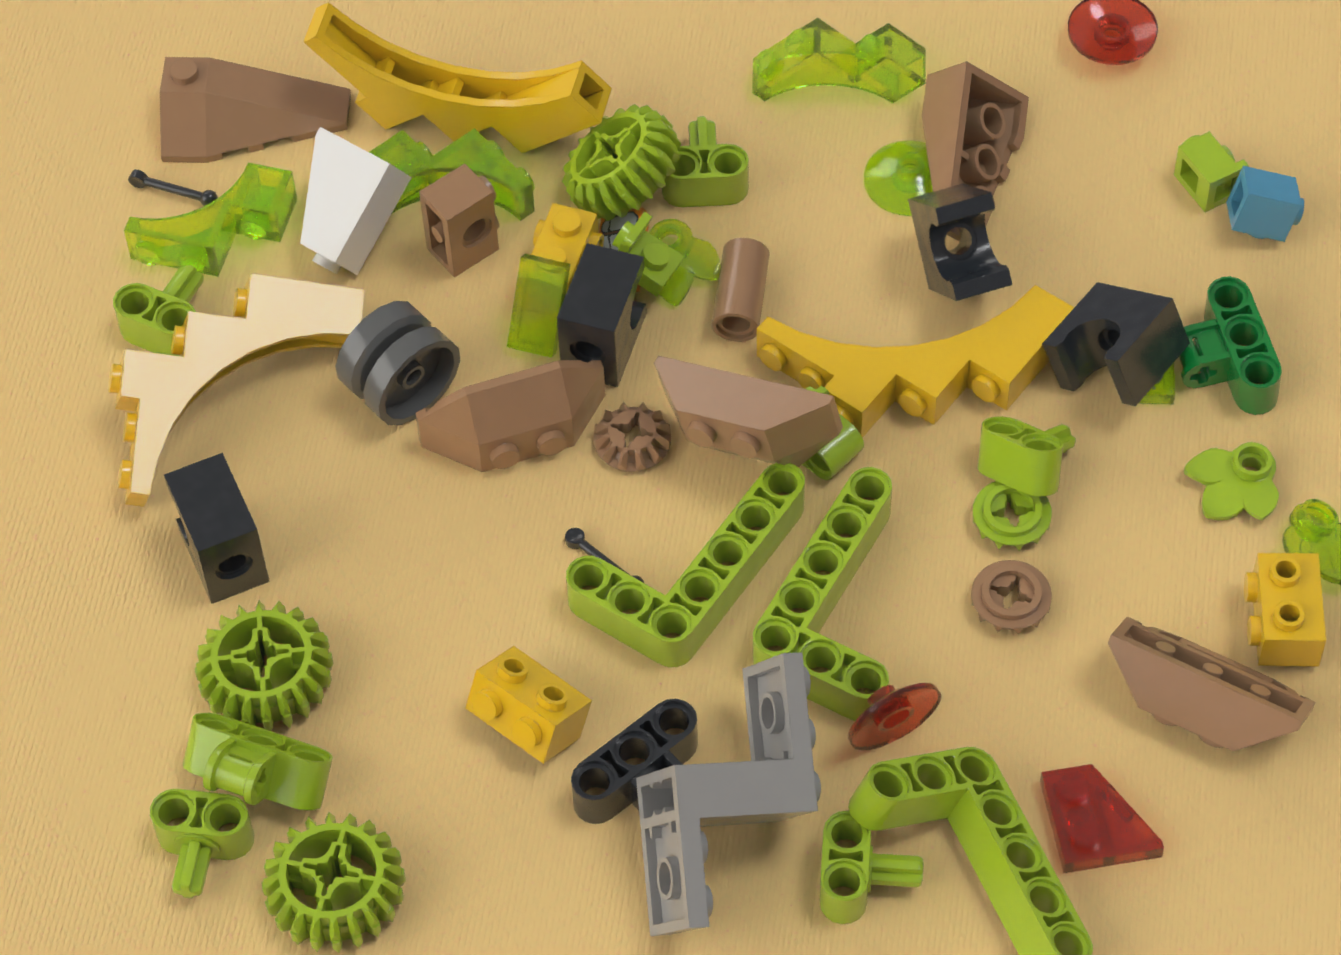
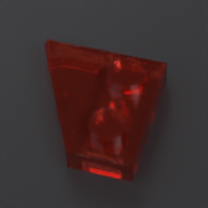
[1040,764,1164,873]

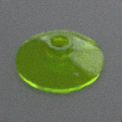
[864,140,933,216]

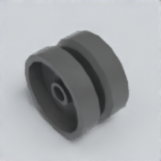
[335,301,460,425]

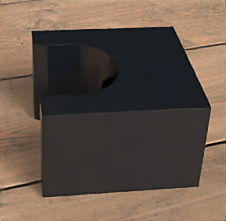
[908,183,1012,301]
[557,243,647,387]
[1042,282,1190,406]
[164,453,270,604]

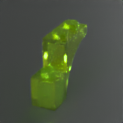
[752,17,926,103]
[369,128,535,221]
[124,162,297,277]

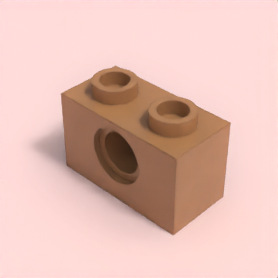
[419,163,500,277]

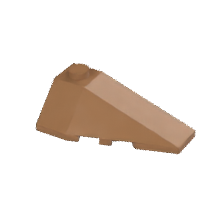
[160,57,351,163]
[922,61,1029,242]

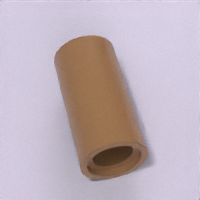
[712,238,770,342]

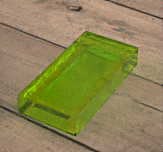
[507,253,571,358]

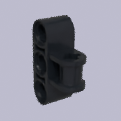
[571,698,698,824]

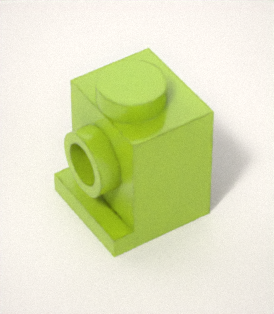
[1174,131,1249,212]

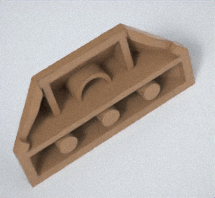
[654,356,843,467]
[415,360,606,472]
[1108,617,1316,751]

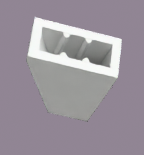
[300,127,411,275]

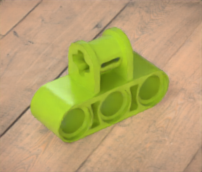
[183,713,333,810]

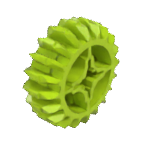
[562,104,681,221]
[195,600,333,731]
[262,812,406,953]

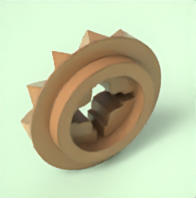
[594,402,671,472]
[971,560,1052,634]

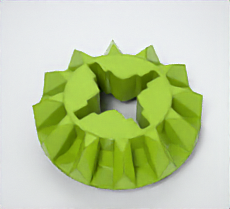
[973,481,1052,551]

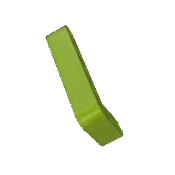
[566,463,805,667]
[753,467,892,723]
[848,747,1093,955]

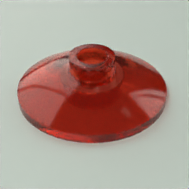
[1067,0,1158,65]
[848,683,941,750]

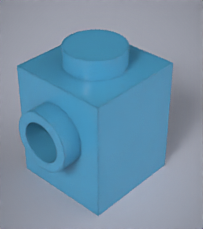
[1226,166,1304,242]

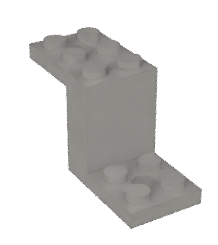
[636,652,821,936]

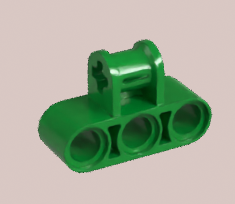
[1179,276,1282,415]

